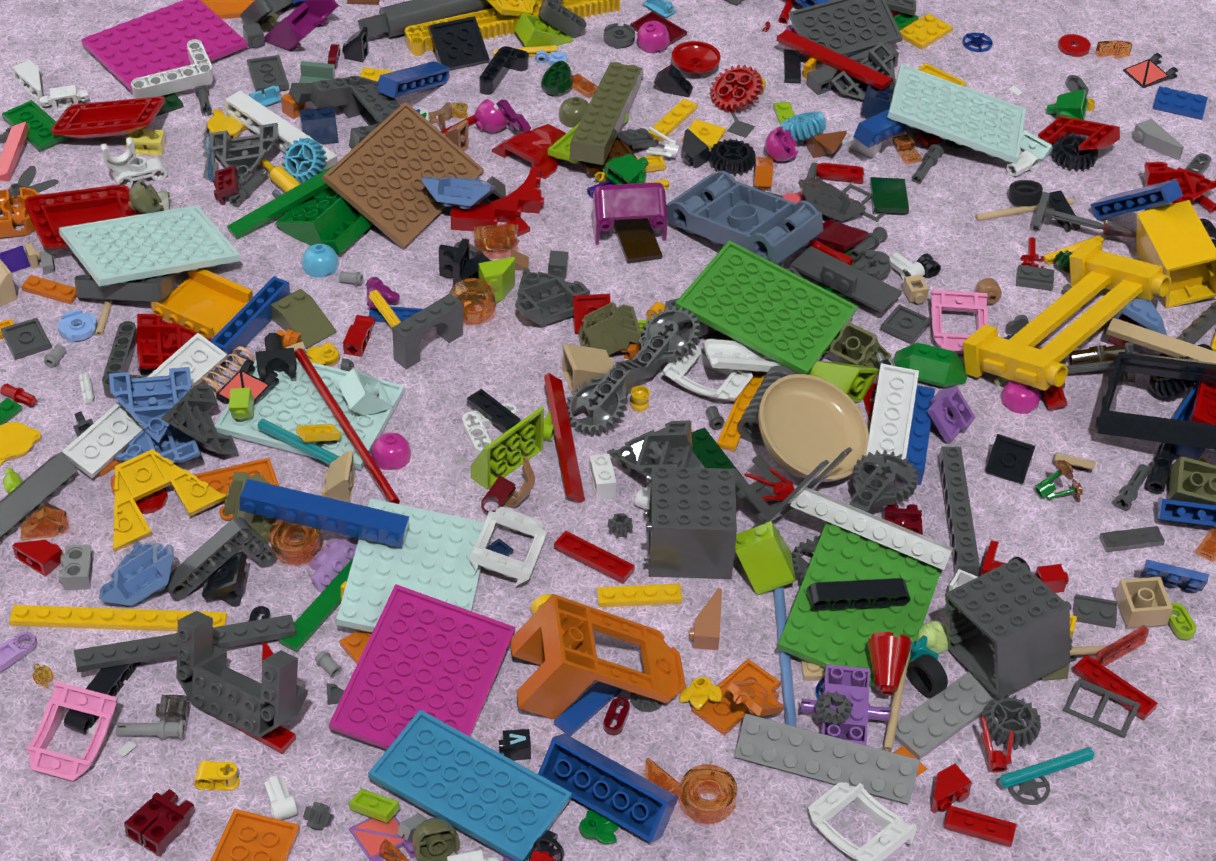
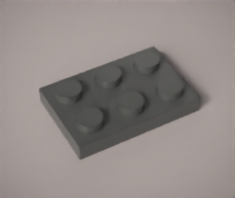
[246,55,289,93]

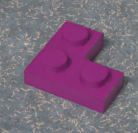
[496,99,531,132]

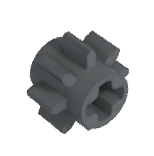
[608,513,633,538]
[303,802,334,830]

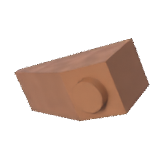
[689,589,722,650]

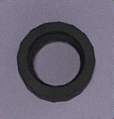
[1009,180,1043,206]
[907,654,948,698]

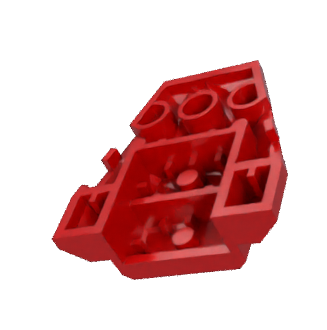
[492,124,566,179]

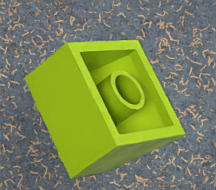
[479,257,515,304]

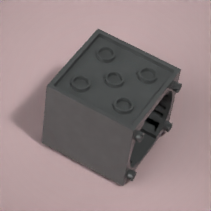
[644,466,737,579]
[945,559,1072,699]

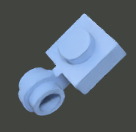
[535,50,567,66]

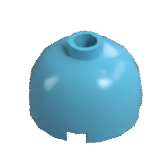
[302,244,339,278]

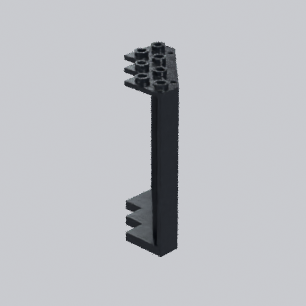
[1095,351,1216,450]

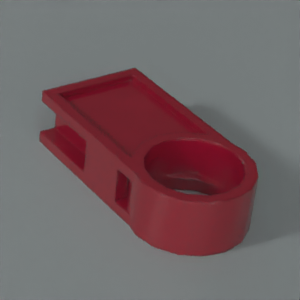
[481,475,516,516]

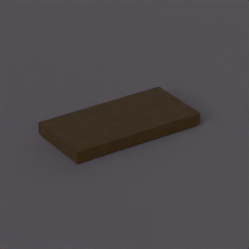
[613,218,662,264]

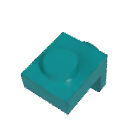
[910,635,939,662]

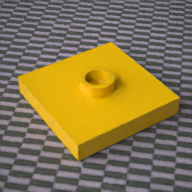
[682,119,726,151]

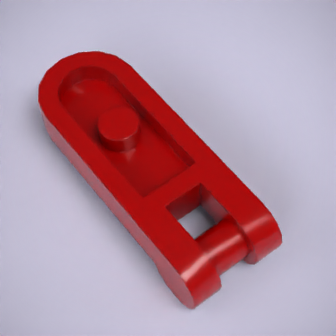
[816,163,864,184]

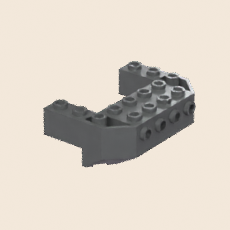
[310,76,401,149]
[176,611,308,738]

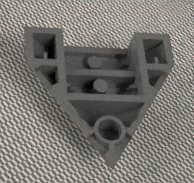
[831,41,896,100]
[210,123,278,186]
[798,177,866,221]
[515,268,590,326]
[161,385,238,454]
[607,420,692,476]

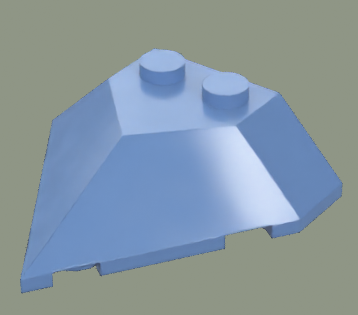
[422,177,495,209]
[1109,298,1167,335]
[109,367,192,444]
[114,425,202,463]
[99,542,174,606]

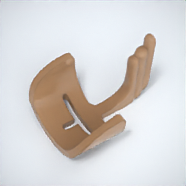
[429,102,453,131]
[505,456,535,508]

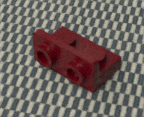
[213,165,239,205]

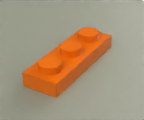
[21,275,77,305]

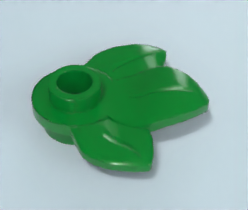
[579,809,621,844]

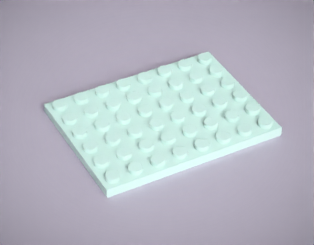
[887,64,1026,164]
[59,205,240,286]
[214,350,405,470]
[336,498,485,632]

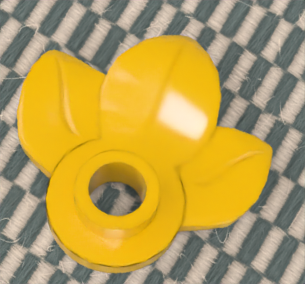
[306,343,340,366]
[679,677,722,710]

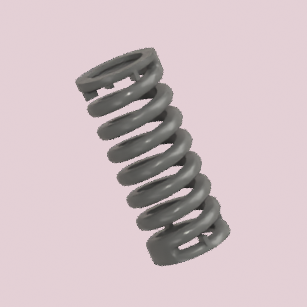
[737,365,795,445]

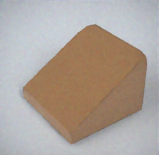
[510,249,529,271]

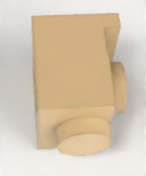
[902,275,929,304]

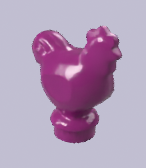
[366,277,400,309]

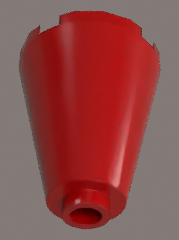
[868,632,912,695]

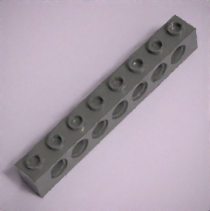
[938,446,980,577]

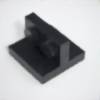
[439,238,470,289]
[985,434,1036,484]
[202,551,247,607]

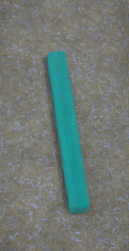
[257,419,340,465]
[999,747,1095,788]

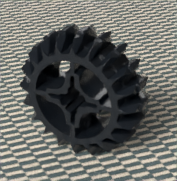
[1052,134,1098,172]
[709,138,756,177]
[1149,356,1198,398]

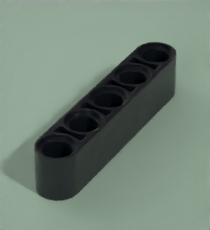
[807,578,911,611]
[64,662,141,735]

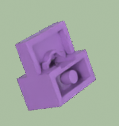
[927,386,976,442]

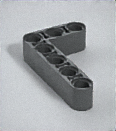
[240,0,294,25]
[539,0,587,38]
[74,273,177,302]
[102,321,148,399]
[165,517,276,600]

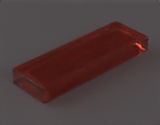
[1095,625,1149,666]

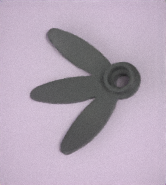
[8,166,59,198]

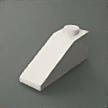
[12,60,43,104]

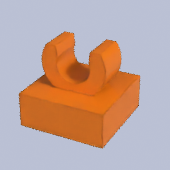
[621,341,641,359]

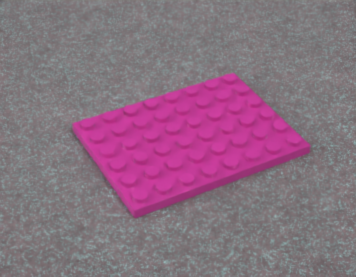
[81,0,248,93]
[329,584,516,749]

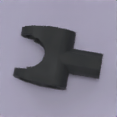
[255,333,296,381]

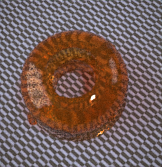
[473,225,520,252]
[449,278,496,325]
[269,520,323,565]
[679,764,737,824]

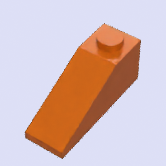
[754,156,774,189]

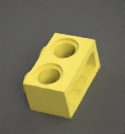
[126,129,166,156]

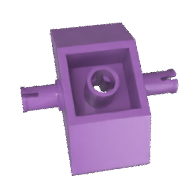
[800,664,890,745]

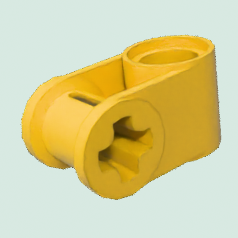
[194,760,240,791]

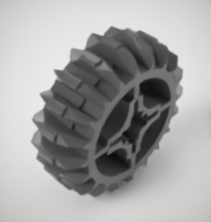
[981,695,1041,750]

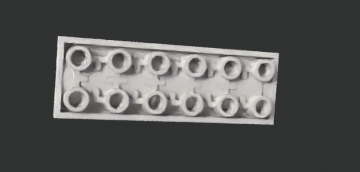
[702,339,811,375]

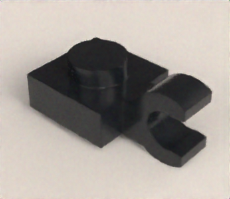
[73,411,94,437]

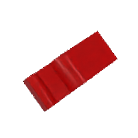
[343,315,375,357]

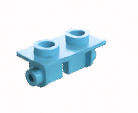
[643,0,677,18]
[249,85,281,107]

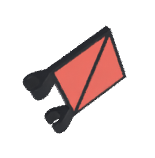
[1123,53,1179,88]
[216,359,279,405]

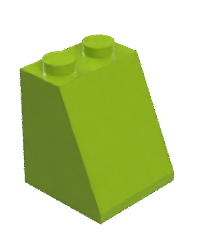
[810,361,879,402]
[735,521,796,595]

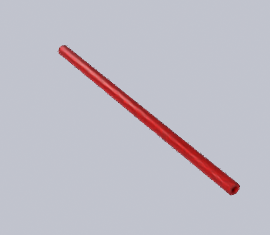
[295,348,400,504]

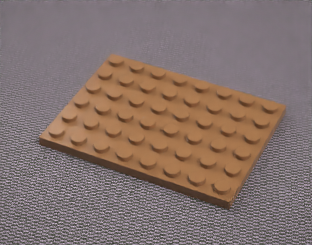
[322,101,484,249]

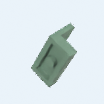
[299,61,335,83]

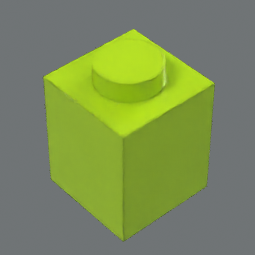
[229,388,254,420]

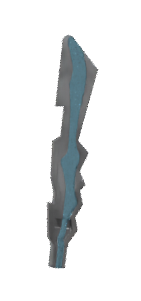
[202,123,218,182]

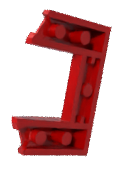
[1038,116,1120,150]

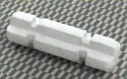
[79,373,94,404]

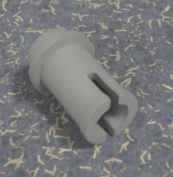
[339,271,364,286]
[44,344,66,368]
[315,651,342,678]

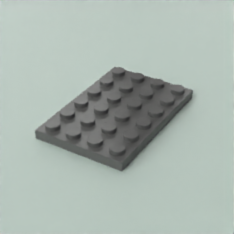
[789,0,903,65]

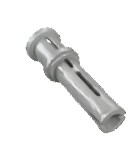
[116,720,186,740]

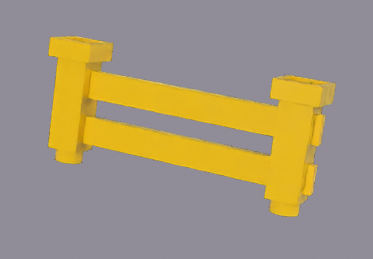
[963,240,1171,391]

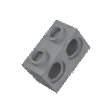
[59,545,94,590]

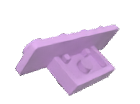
[309,536,359,593]

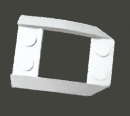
[662,343,753,401]
[470,507,547,586]
[808,782,917,861]

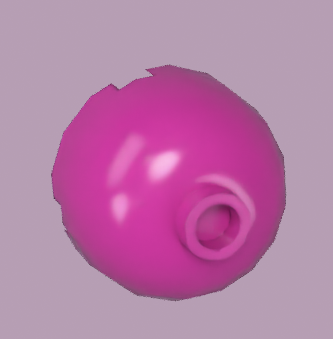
[637,21,670,54]
[475,99,507,133]
[765,126,798,162]
[1001,380,1040,414]
[371,432,411,470]

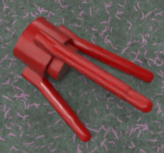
[744,468,795,502]
[981,716,1014,772]

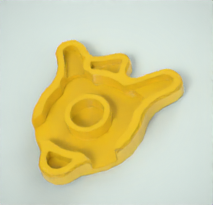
[207,109,249,138]
[0,422,41,467]

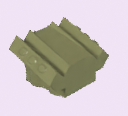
[578,302,641,355]
[823,322,892,368]
[223,472,280,544]

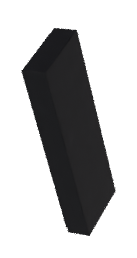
[784,49,801,84]
[467,389,521,432]

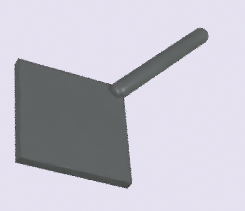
[727,109,755,138]

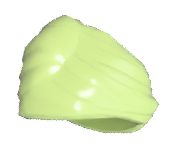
[918,621,948,654]

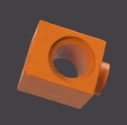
[281,93,306,119]

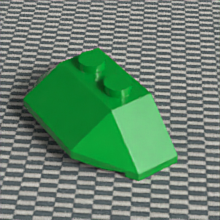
[893,342,968,387]

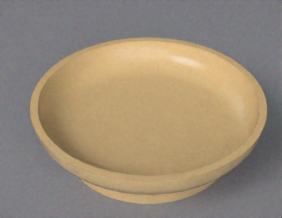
[758,374,869,482]

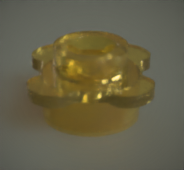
[451,102,468,119]
[32,664,53,689]

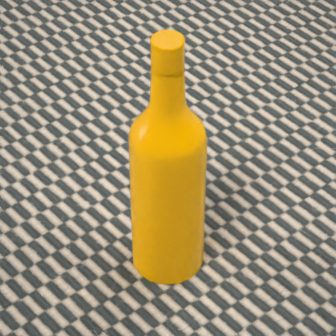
[260,158,301,193]

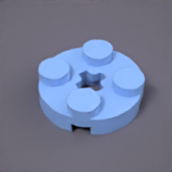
[57,310,97,342]

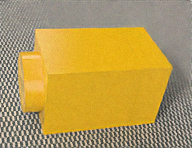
[1136,200,1216,308]

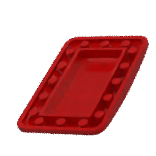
[51,96,165,139]
[24,184,141,249]

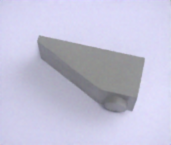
[1133,119,1184,160]

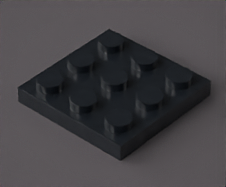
[428,16,490,70]

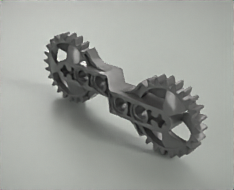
[567,306,702,437]
[791,450,919,585]

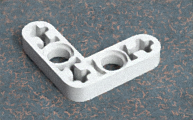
[462,403,517,455]

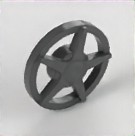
[1008,776,1050,805]

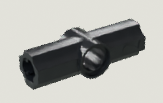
[1147,443,1176,494]

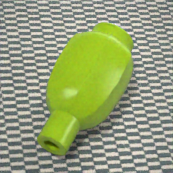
[3,468,23,494]

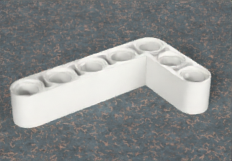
[131,39,214,99]

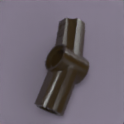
[1069,345,1125,365]

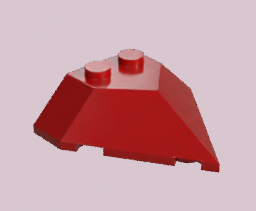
[1144,162,1216,204]
[136,314,212,370]

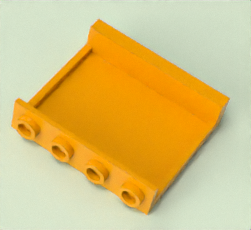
[151,268,253,339]

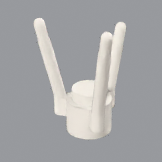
[642,127,679,159]

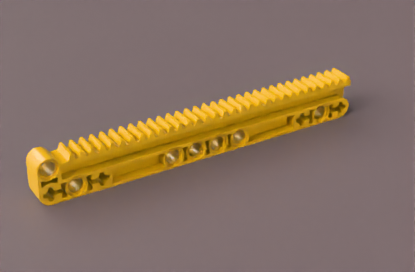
[405,0,620,56]

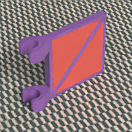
[349,815,416,861]

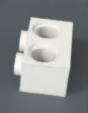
[589,454,617,500]

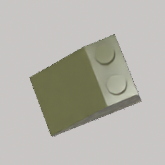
[271,289,337,349]
[1168,456,1216,505]

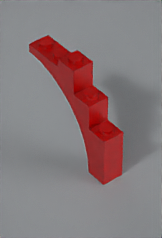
[450,167,545,233]

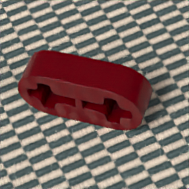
[328,44,340,69]
[603,697,630,736]

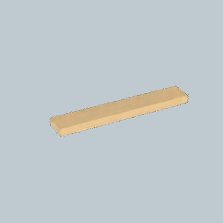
[1106,318,1216,363]

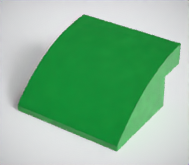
[275,187,373,254]

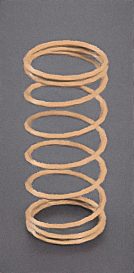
[199,346,254,398]

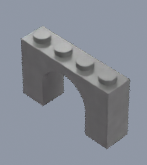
[392,293,463,369]

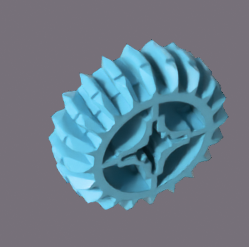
[780,111,826,141]
[282,138,328,183]

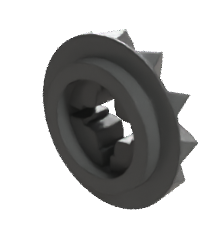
[816,691,852,724]
[630,692,664,712]

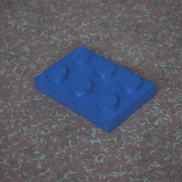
[1153,86,1208,120]
[1140,559,1209,593]

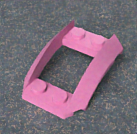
[932,290,988,354]
[26,681,118,781]

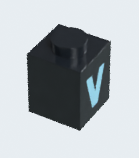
[498,729,531,761]

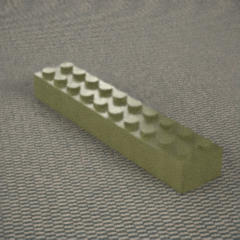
[569,62,642,165]

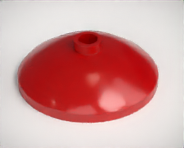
[671,41,721,74]

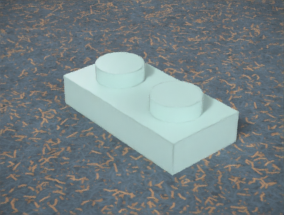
[1020,130,1053,161]

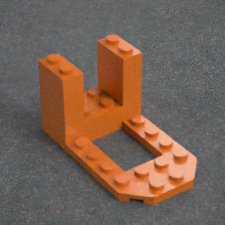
[510,594,686,719]

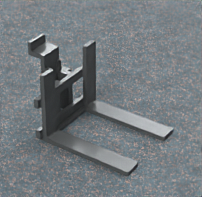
[732,447,852,524]

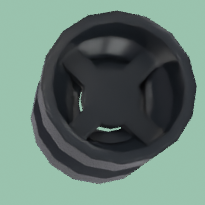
[917,253,941,278]

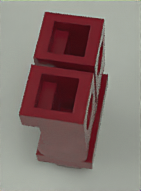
[883,503,923,535]
[124,789,195,857]

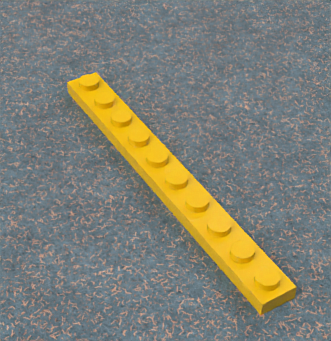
[9,605,228,632]

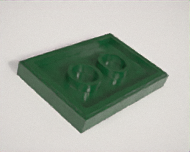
[870,177,909,214]

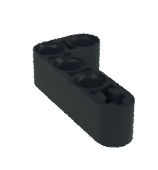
[479,46,529,95]

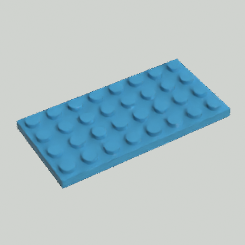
[368,710,572,861]

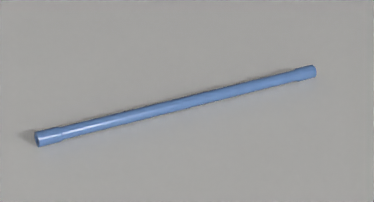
[774,529,797,727]

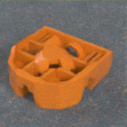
[0,187,40,238]

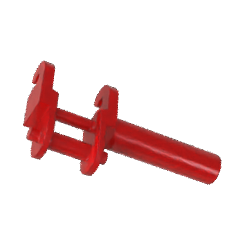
[1021,237,1044,268]

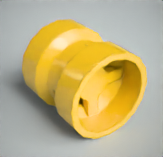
[630,386,650,412]

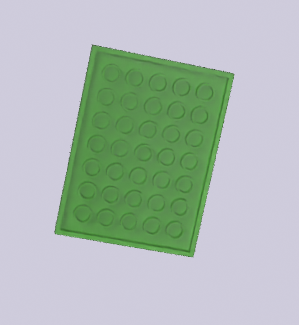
[675,240,858,375]
[776,521,942,695]

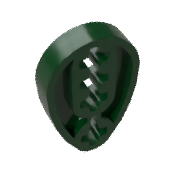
[541,61,574,95]

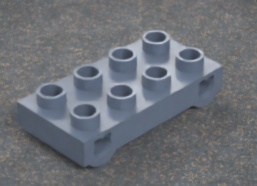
[666,171,823,265]

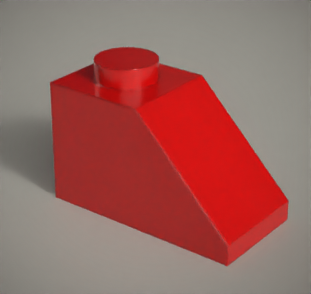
[12,539,62,577]

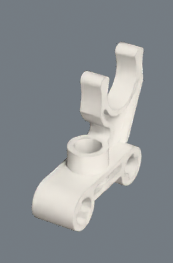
[101,138,167,188]

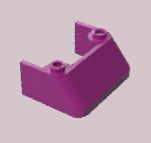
[264,0,339,51]
[592,182,668,245]

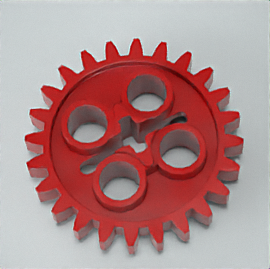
[709,65,763,113]

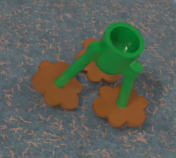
[1035,460,1083,501]

